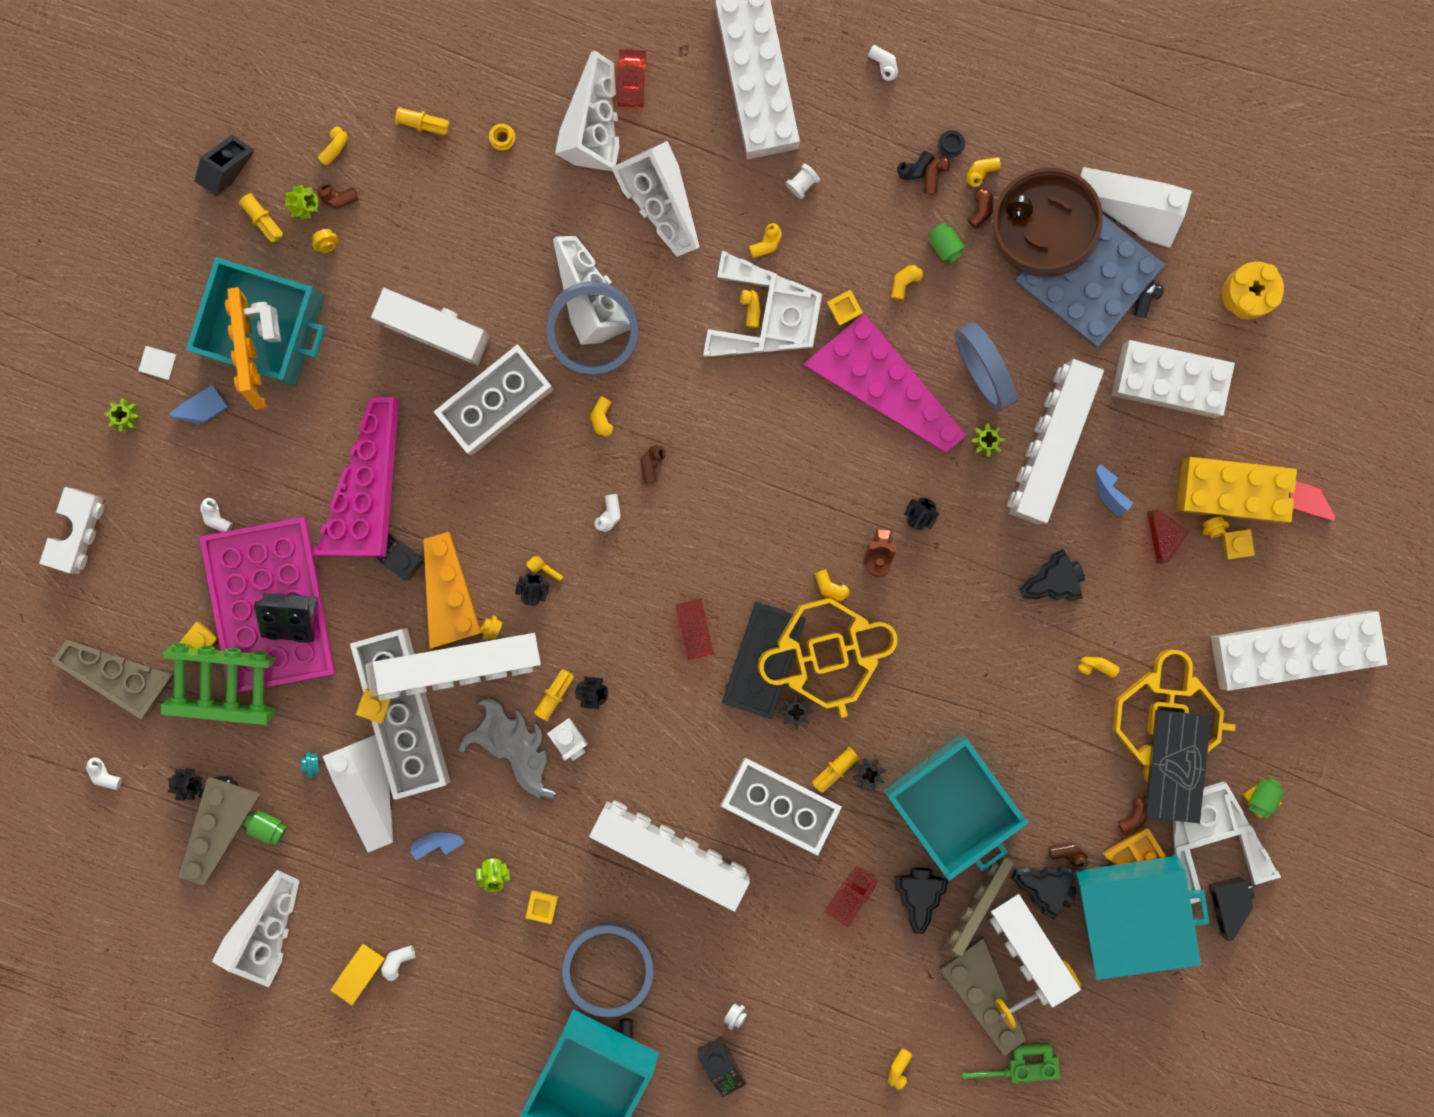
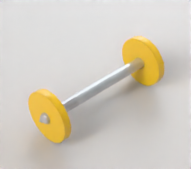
[995,960,1081,1029]

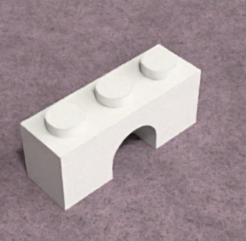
[39,487,104,574]

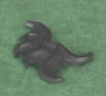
[459,698,556,801]

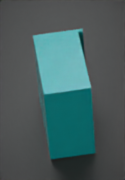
[186,257,326,386]
[883,734,1028,881]
[1076,854,1210,980]
[520,1009,659,1117]

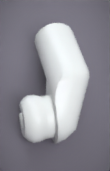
[868,45,898,81]
[595,494,621,532]
[200,498,233,532]
[86,757,122,790]
[381,945,416,981]

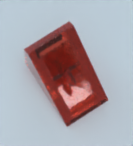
[1147,510,1190,564]

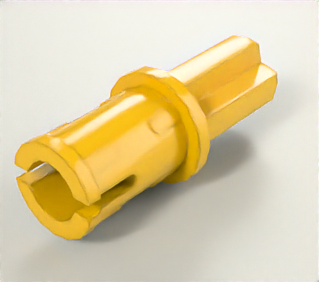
[395,107,450,136]
[239,193,283,243]
[533,669,574,721]
[812,746,860,793]

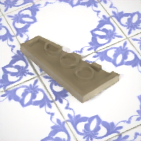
[51,640,174,720]
[178,777,261,886]
[939,857,1014,957]
[940,936,1026,1056]

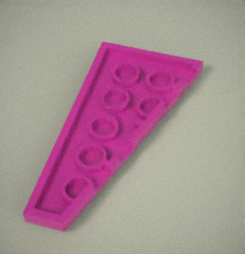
[803,313,967,453]
[312,397,399,557]

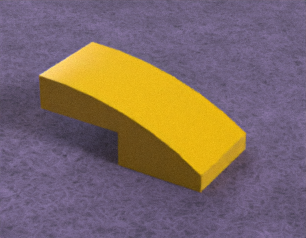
[330,944,385,1006]

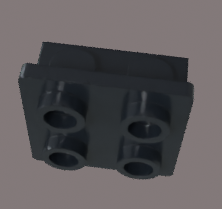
[254,593,319,642]

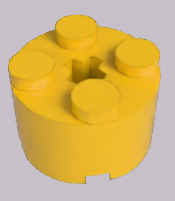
[1221,262,1284,320]

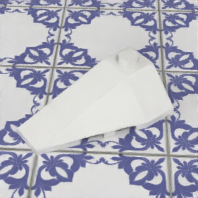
[555,51,619,171]
[612,141,700,257]
[1080,167,1192,248]
[553,236,630,345]
[323,735,394,852]
[212,870,299,987]

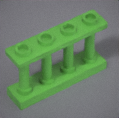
[161,643,276,725]

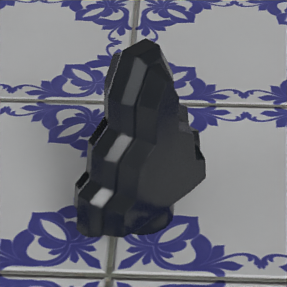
[1019,549,1085,602]
[1011,865,1077,919]
[894,867,948,934]

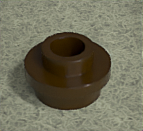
[1006,195,1033,220]

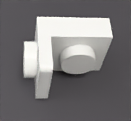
[243,302,281,343]
[547,717,588,761]

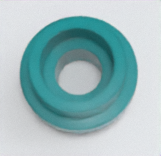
[301,752,319,779]

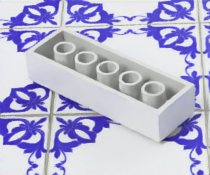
[714,0,800,160]
[1007,359,1104,525]
[1210,611,1388,691]
[350,628,451,800]
[365,633,541,701]
[589,800,750,912]

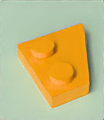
[1102,827,1166,865]

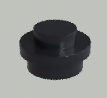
[938,130,965,158]

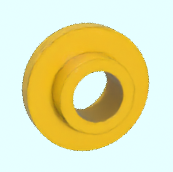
[489,124,516,151]
[312,229,339,253]
[1202,516,1229,538]
[480,615,502,641]

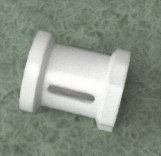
[785,163,821,199]

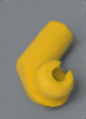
[318,126,348,166]
[966,157,1001,187]
[749,223,782,259]
[891,265,923,300]
[1077,657,1120,678]
[888,1048,913,1090]

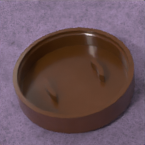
[993,168,1103,277]

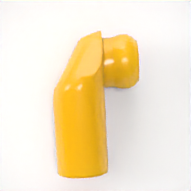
[740,290,761,328]
[590,396,613,437]
[814,569,850,602]

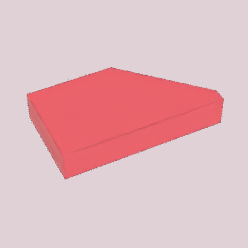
[1289,481,1335,521]

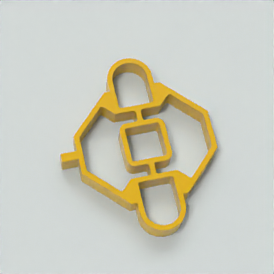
[757,598,897,718]
[1112,649,1236,784]

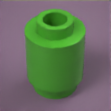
[928,222,965,264]
[1248,777,1285,819]
[244,810,287,846]

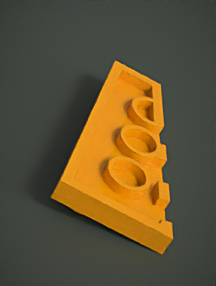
[225,287,266,410]
[423,532,480,649]

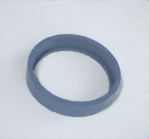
[546,281,638,374]
[954,322,1017,411]
[562,923,654,1017]

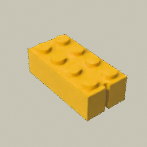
[1176,457,1297,523]

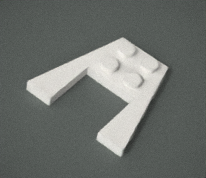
[703,251,822,357]
[1173,781,1281,904]

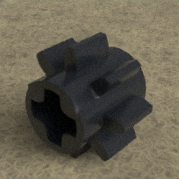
[904,497,939,530]
[515,572,550,606]
[575,676,608,709]
[779,694,813,729]
[853,757,886,791]
[168,768,202,801]

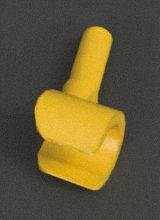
[527,556,563,582]

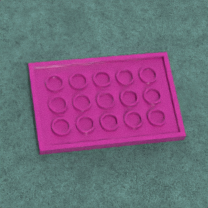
[199,517,336,693]

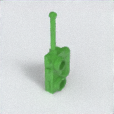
[961,1043,1060,1084]

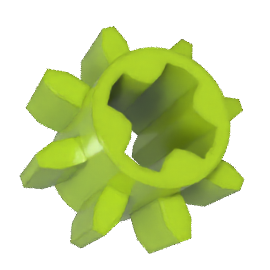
[285,185,319,219]
[105,398,142,433]
[970,423,1005,457]
[476,858,510,892]

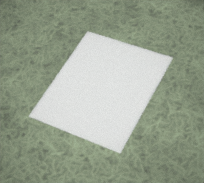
[138,346,176,380]

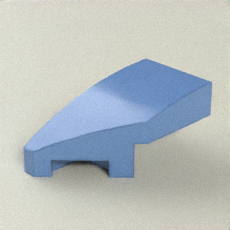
[169,385,228,425]
[1095,464,1133,517]
[410,832,465,861]

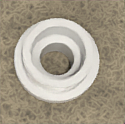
[724,1004,747,1030]

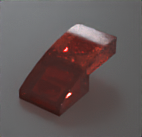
[617,49,646,107]
[675,599,714,660]
[824,866,879,927]

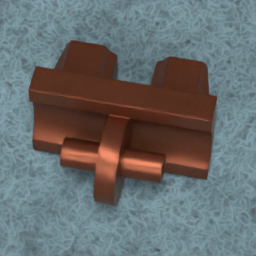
[863,529,897,577]

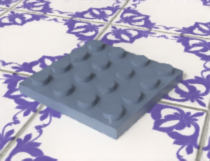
[1014,215,1165,348]

